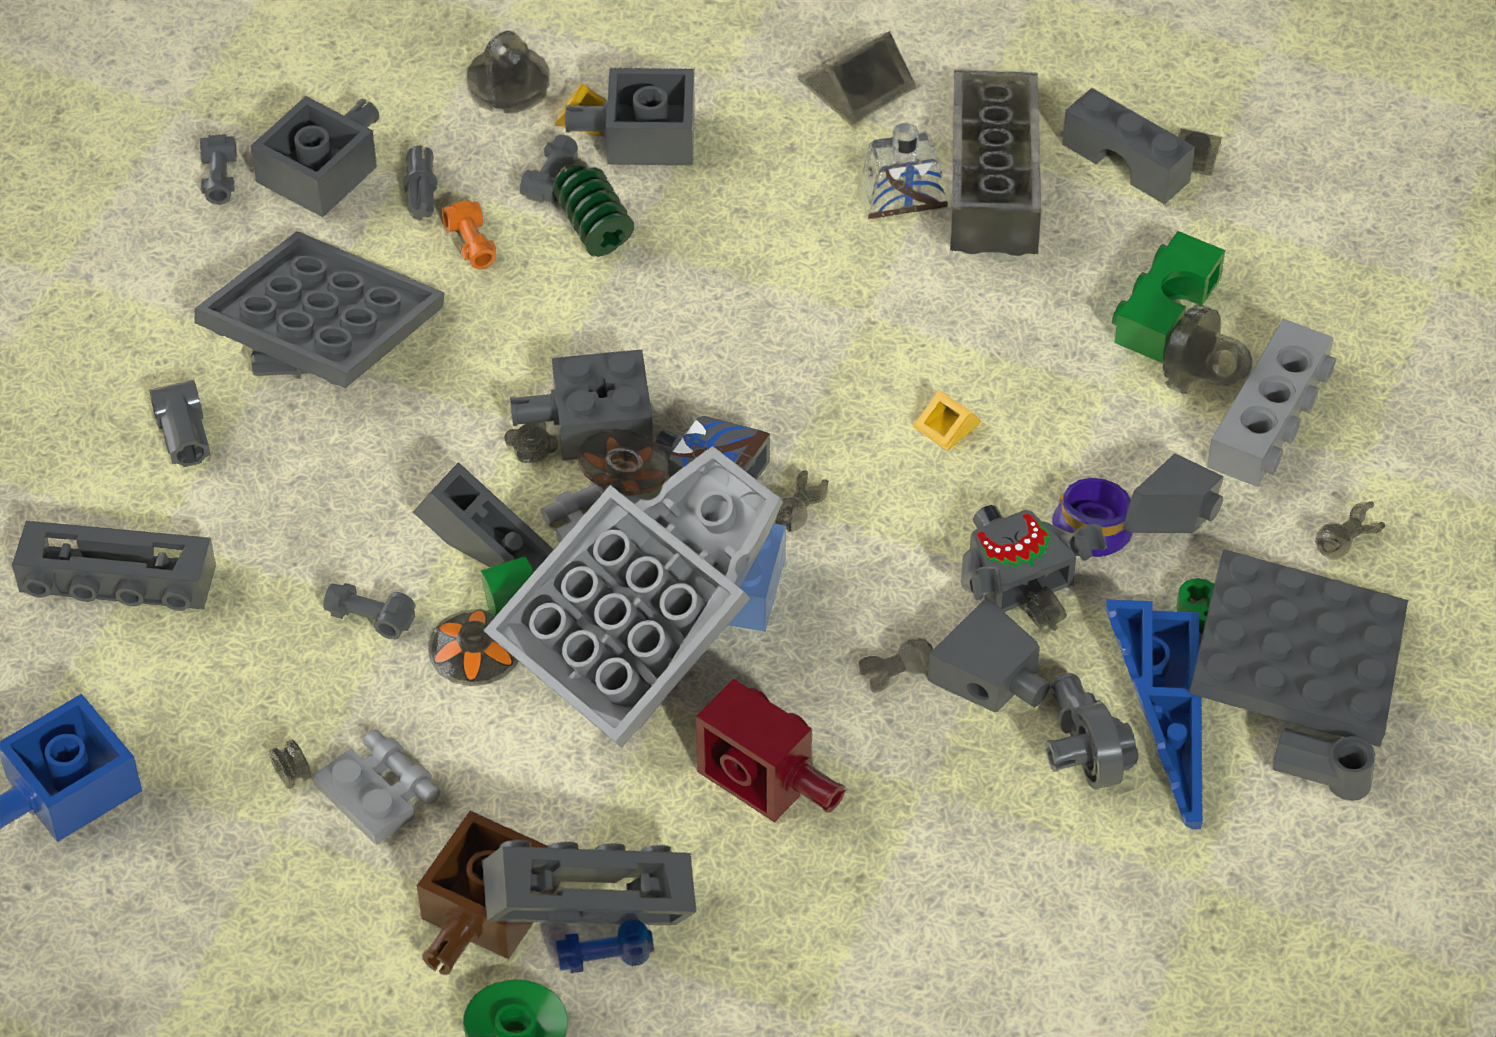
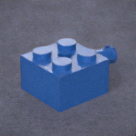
[0,694,142,842]

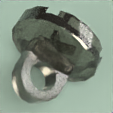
[467,30,550,113]
[1163,304,1252,394]

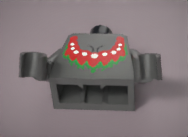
[961,505,1107,612]

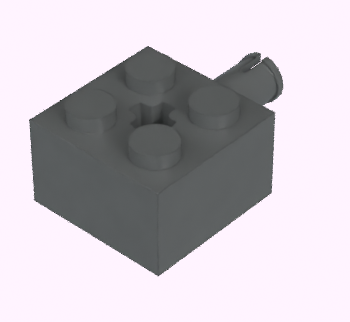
[565,68,695,165]
[251,96,380,217]
[510,349,654,461]

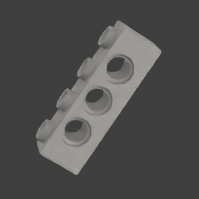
[1207,319,1336,487]

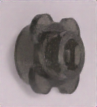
[504,422,558,463]

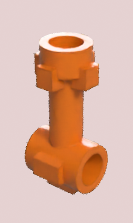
[442,200,496,269]

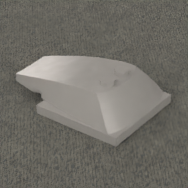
[483,446,782,748]

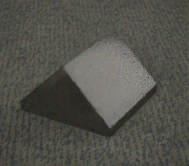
[798,31,916,125]

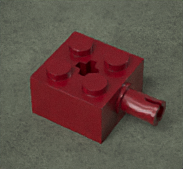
[696,678,846,823]

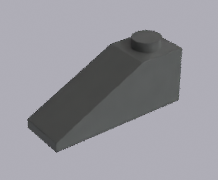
[413,462,554,572]

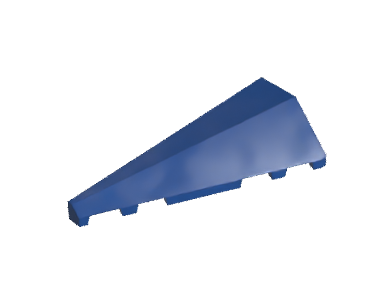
[1106,599,1203,830]

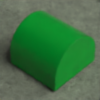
[481,556,534,618]

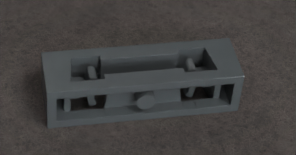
[12,520,216,611]
[483,840,697,926]

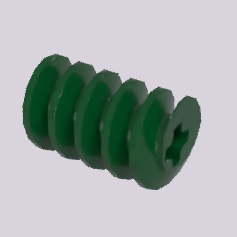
[553,166,634,257]

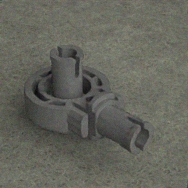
[1046,673,1139,789]

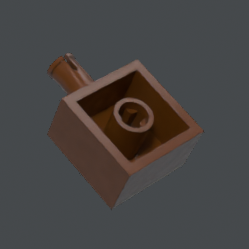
[417,810,560,975]

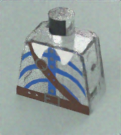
[858,123,948,219]

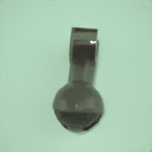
[774,470,829,532]
[1315,501,1385,559]
[859,637,933,693]

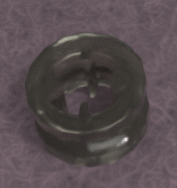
[269,739,312,789]

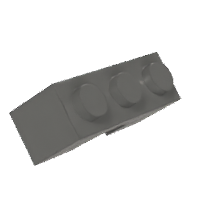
[1062,88,1195,205]

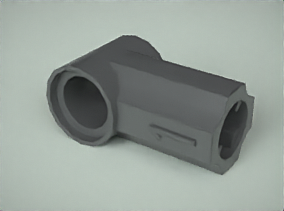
[149,379,211,467]
[1273,728,1375,801]

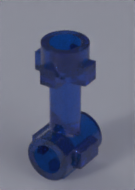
[556,920,654,974]

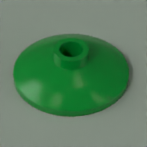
[463,980,568,1037]

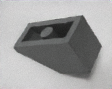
[1123,453,1224,533]

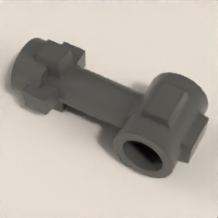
[200,134,237,204]
[520,134,578,204]
[323,583,415,640]

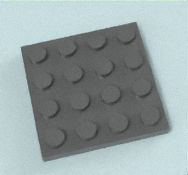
[194,231,445,388]
[1189,549,1408,747]

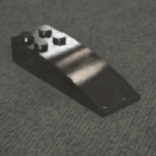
[950,70,1041,256]

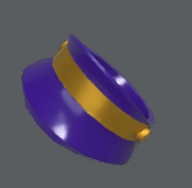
[1052,478,1133,557]

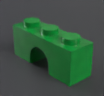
[1112,231,1225,363]

